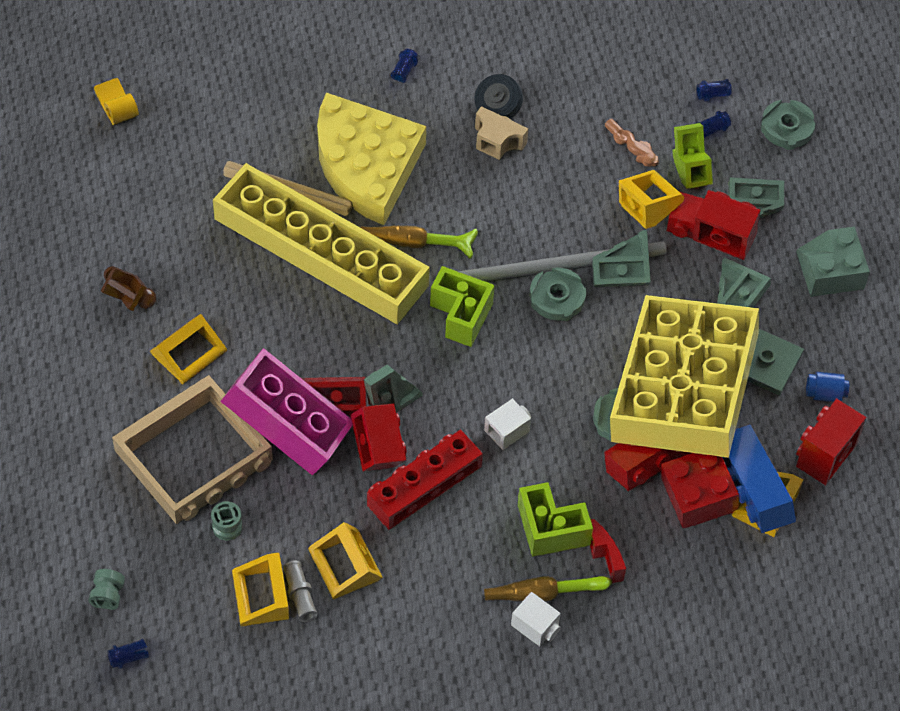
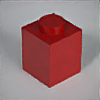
[666,191,704,239]

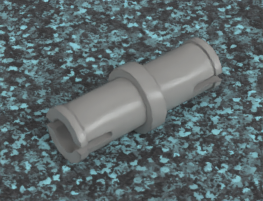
[282,560,318,622]

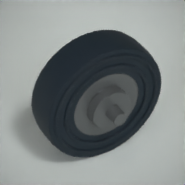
[474,74,523,119]

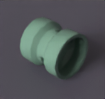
[211,501,243,541]
[88,569,125,610]

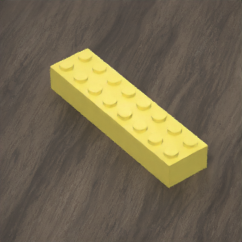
[213,163,430,325]

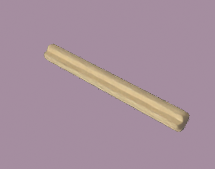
[223,161,352,216]

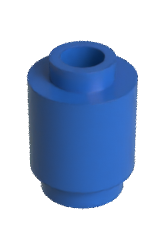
[806,371,849,402]

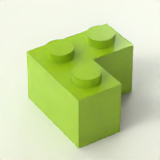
[430,266,494,347]
[518,482,593,557]

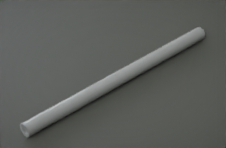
[458,241,667,282]

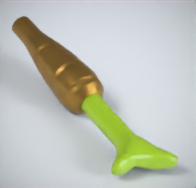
[361,226,478,259]
[484,576,612,601]

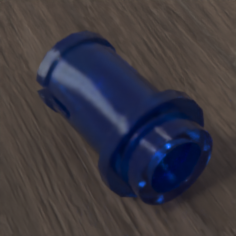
[390,48,418,83]
[696,79,732,102]
[697,111,731,138]
[107,639,149,669]

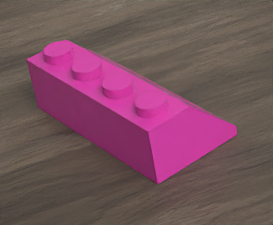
[220,348,353,476]

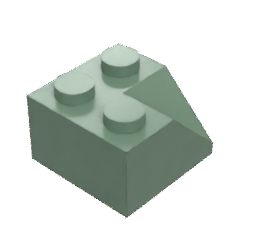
[796,226,870,297]

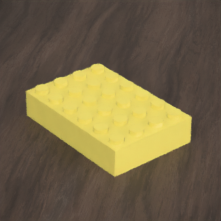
[610,295,759,458]

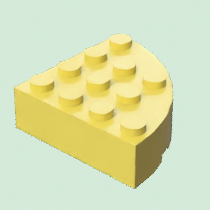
[317,93,426,225]

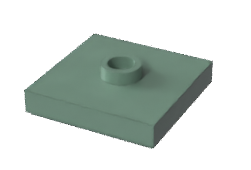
[747,329,804,396]

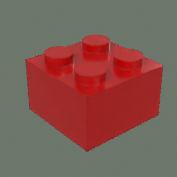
[693,190,761,260]
[796,398,866,486]
[661,453,739,529]

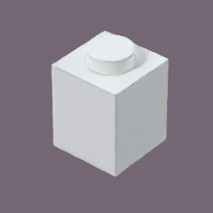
[484,398,531,450]
[511,592,561,647]

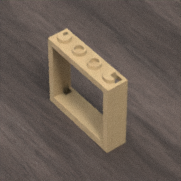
[112,375,273,524]

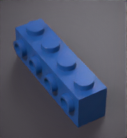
[722,425,796,533]

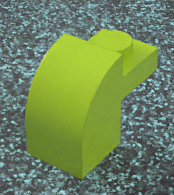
[672,123,713,189]

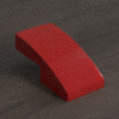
[590,519,626,583]

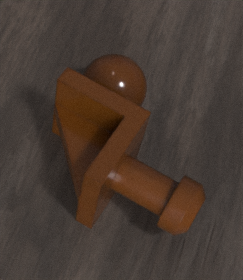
[100,266,156,311]

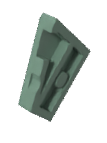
[728,177,784,219]
[592,230,651,287]
[717,257,771,308]
[364,364,423,412]

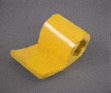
[94,78,139,125]

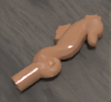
[604,119,659,167]

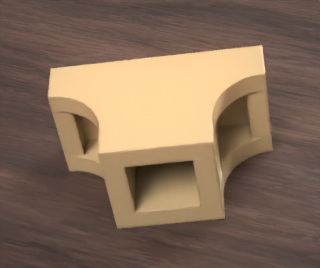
[475,107,528,160]

